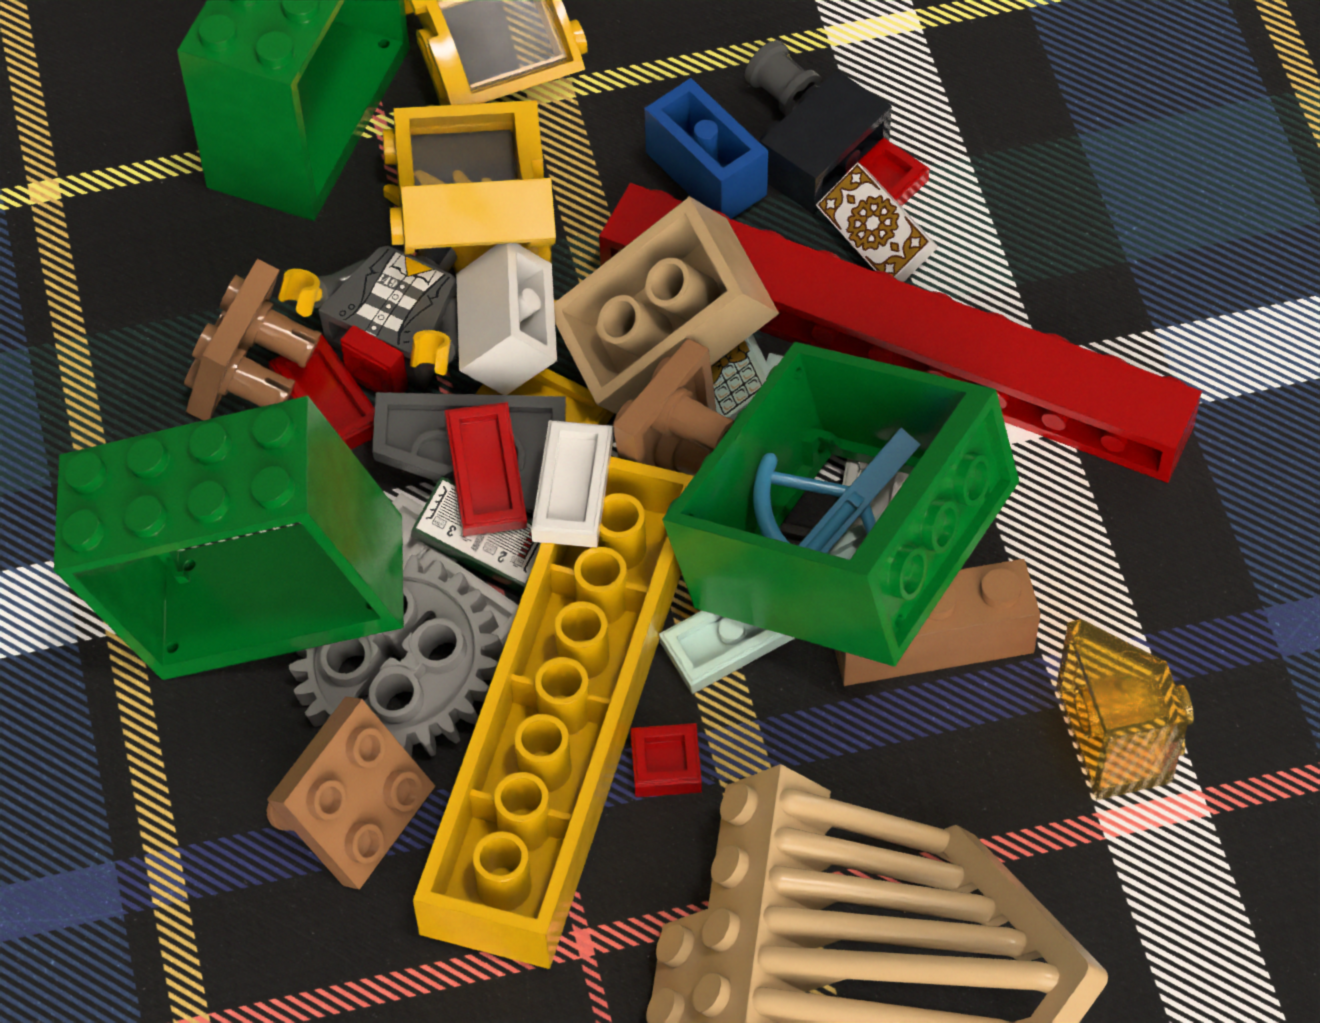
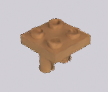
[184,259,322,420]
[613,338,734,476]
[266,696,435,890]

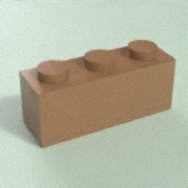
[835,558,1041,686]

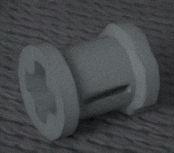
[744,40,822,116]

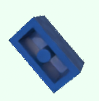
[644,78,768,219]

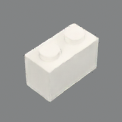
[456,243,557,395]

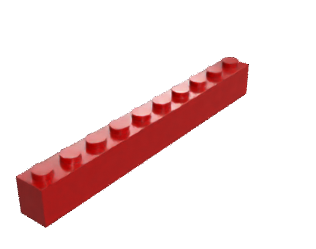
[599,182,1202,483]

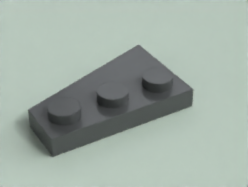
[372,392,566,514]

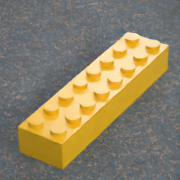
[413,456,694,969]

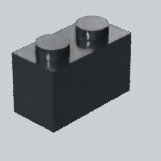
[759,70,892,215]

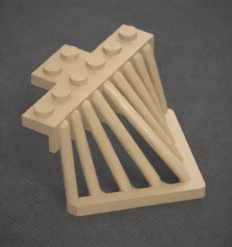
[646,764,1108,1023]

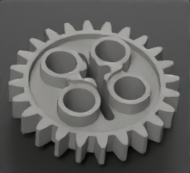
[289,555,504,756]

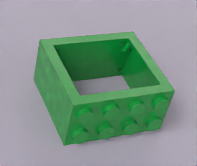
[177,0,410,221]
[662,342,1020,667]
[53,396,404,680]

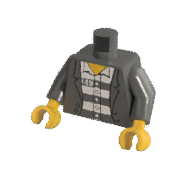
[278,246,459,389]

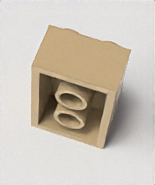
[554,196,779,414]

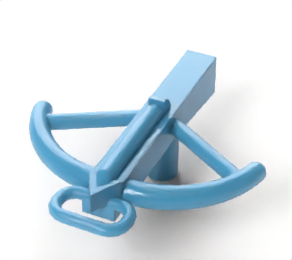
[753,428,921,553]

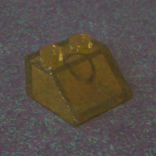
[1056,619,1194,801]

